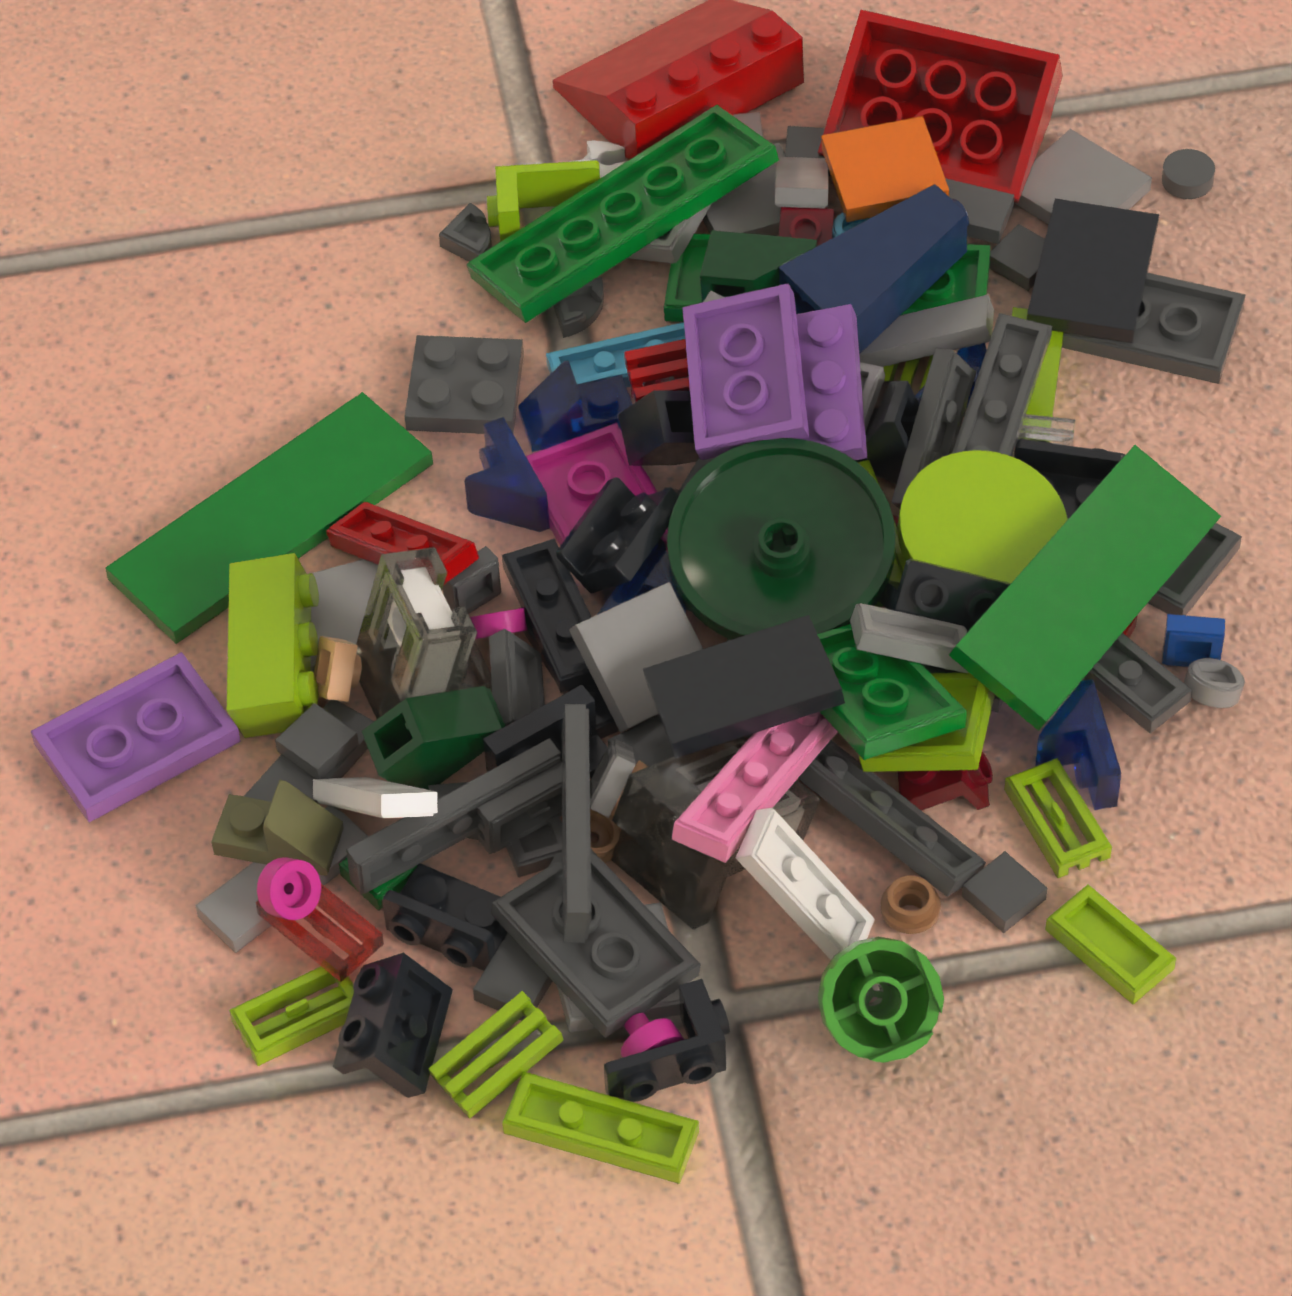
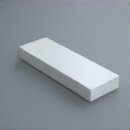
[313,777,437,818]
[735,808,875,960]

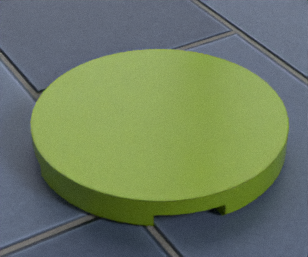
[897,450,1068,583]

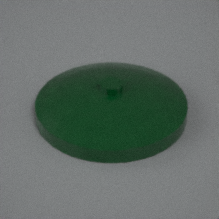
[667,438,895,640]

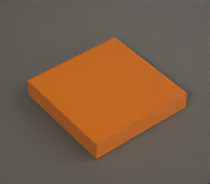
[821,116,949,222]

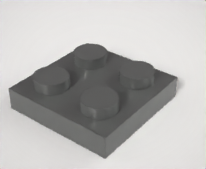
[404,335,524,435]

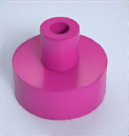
[468,608,528,640]
[257,857,321,920]
[621,1013,685,1058]

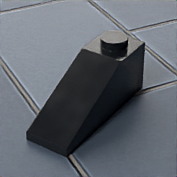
[618,390,699,466]

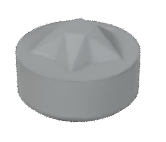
[1184,658,1245,708]

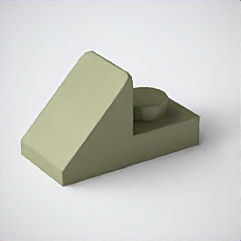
[211,780,344,876]

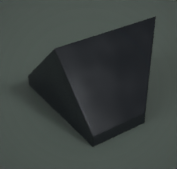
[855,381,919,484]

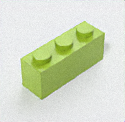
[227,553,319,738]

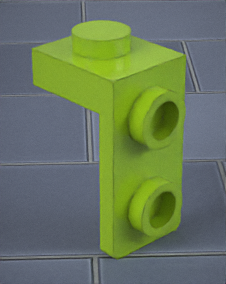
[487,160,600,242]

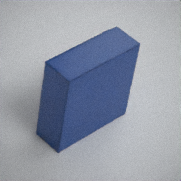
[1162,614,1225,667]

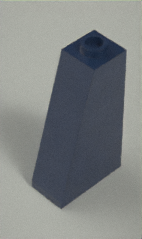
[779,184,969,355]

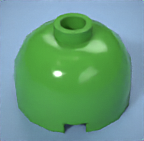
[818,936,944,1063]

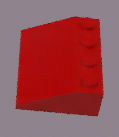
[552,0,804,160]
[818,9,1063,203]

